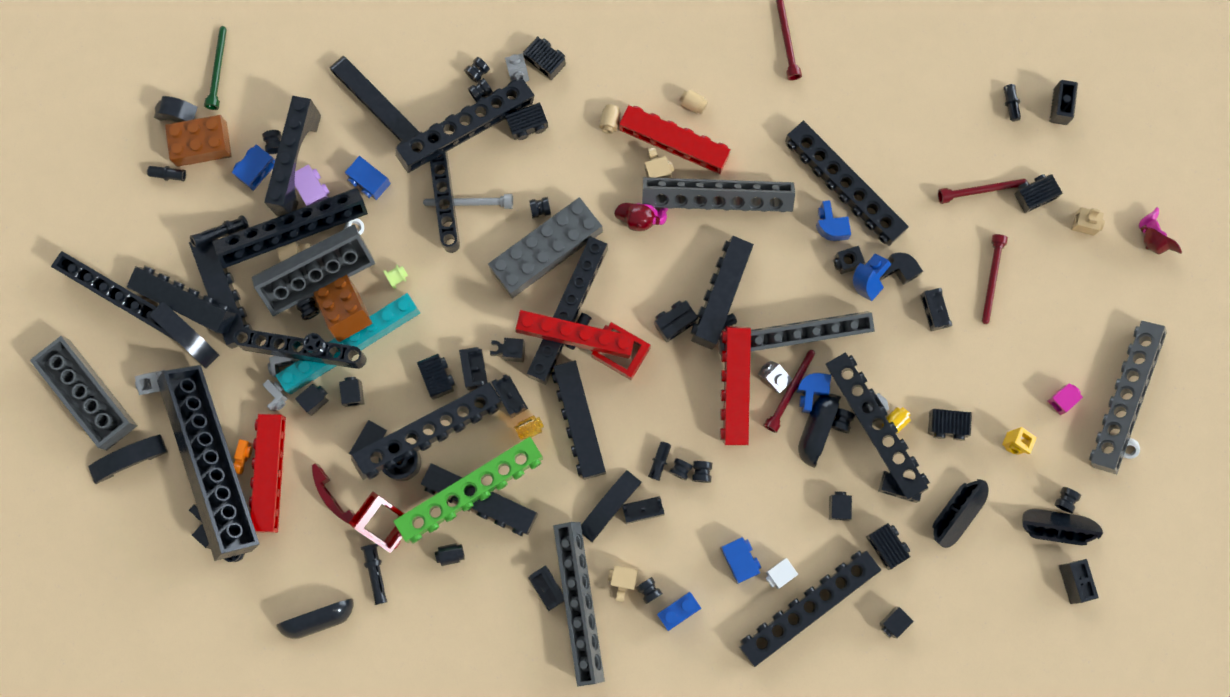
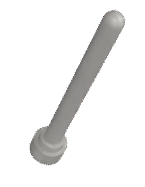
[423,194,513,209]

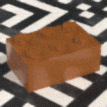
[165,115,232,167]
[313,275,373,342]

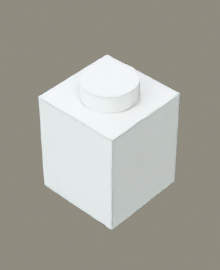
[766,558,798,589]

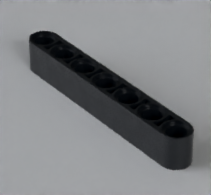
[329,56,420,152]
[429,139,460,253]
[233,329,367,369]

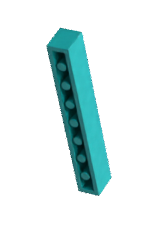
[275,293,420,395]

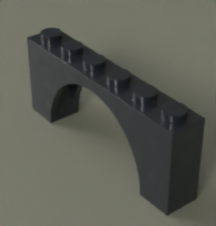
[264,96,321,216]

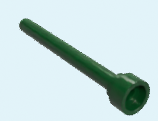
[204,26,227,110]

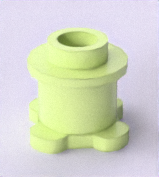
[383,265,408,289]

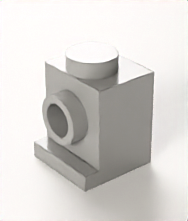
[135,370,165,395]

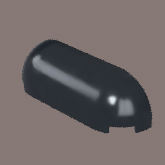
[798,394,841,468]
[932,479,989,548]
[1022,509,1103,545]
[276,599,354,639]

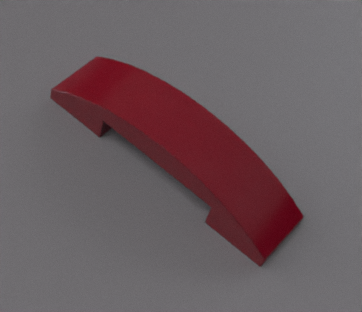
[312,463,355,524]

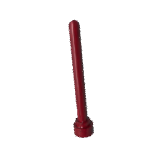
[776,0,802,81]
[938,179,1028,204]
[982,234,1008,324]
[763,350,815,433]

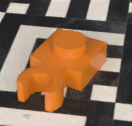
[233,439,253,475]

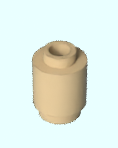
[680,89,708,114]
[599,104,621,134]

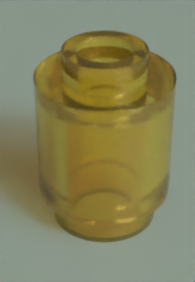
[514,415,544,440]

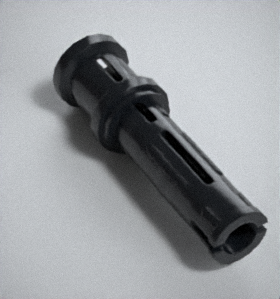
[190,215,249,247]
[360,544,387,605]

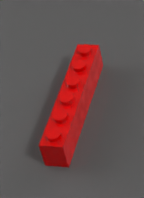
[619,105,731,175]
[516,310,635,359]
[720,327,751,445]
[249,414,286,533]

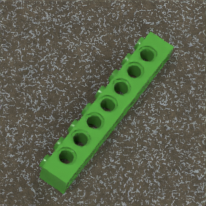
[393,437,543,544]

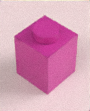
[1047,383,1083,415]

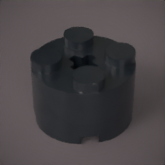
[378,442,421,481]

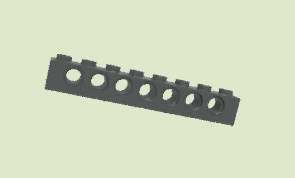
[642,177,795,212]
[718,311,875,355]
[1089,320,1167,475]
[553,522,605,687]

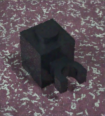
[490,338,525,362]

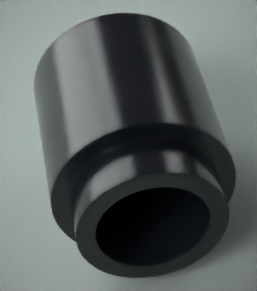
[435,543,465,566]

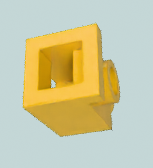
[1002,427,1037,455]

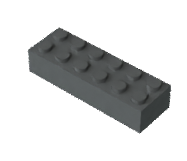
[488,197,603,299]
[252,224,376,316]
[30,336,138,451]

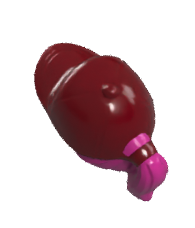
[614,203,668,231]
[1139,207,1182,254]

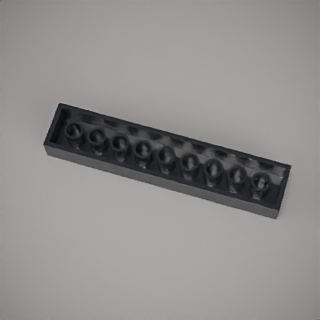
[157,365,259,561]

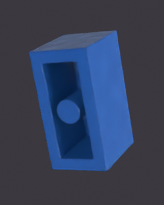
[232,144,275,191]
[345,156,391,200]
[721,537,761,584]
[657,592,702,631]

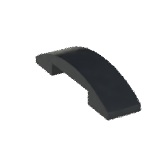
[149,301,219,369]
[88,434,168,484]
[581,470,642,543]

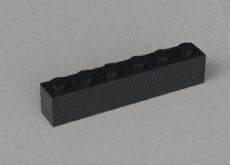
[690,236,754,350]
[189,239,252,349]
[127,265,236,334]
[551,360,606,480]
[421,463,538,536]

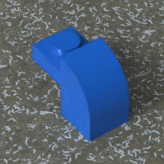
[816,200,851,241]
[853,254,891,301]
[796,373,831,413]

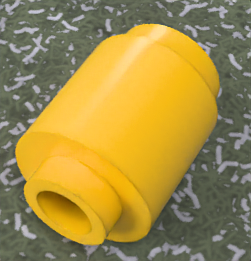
[882,407,911,434]

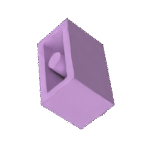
[295,164,330,206]

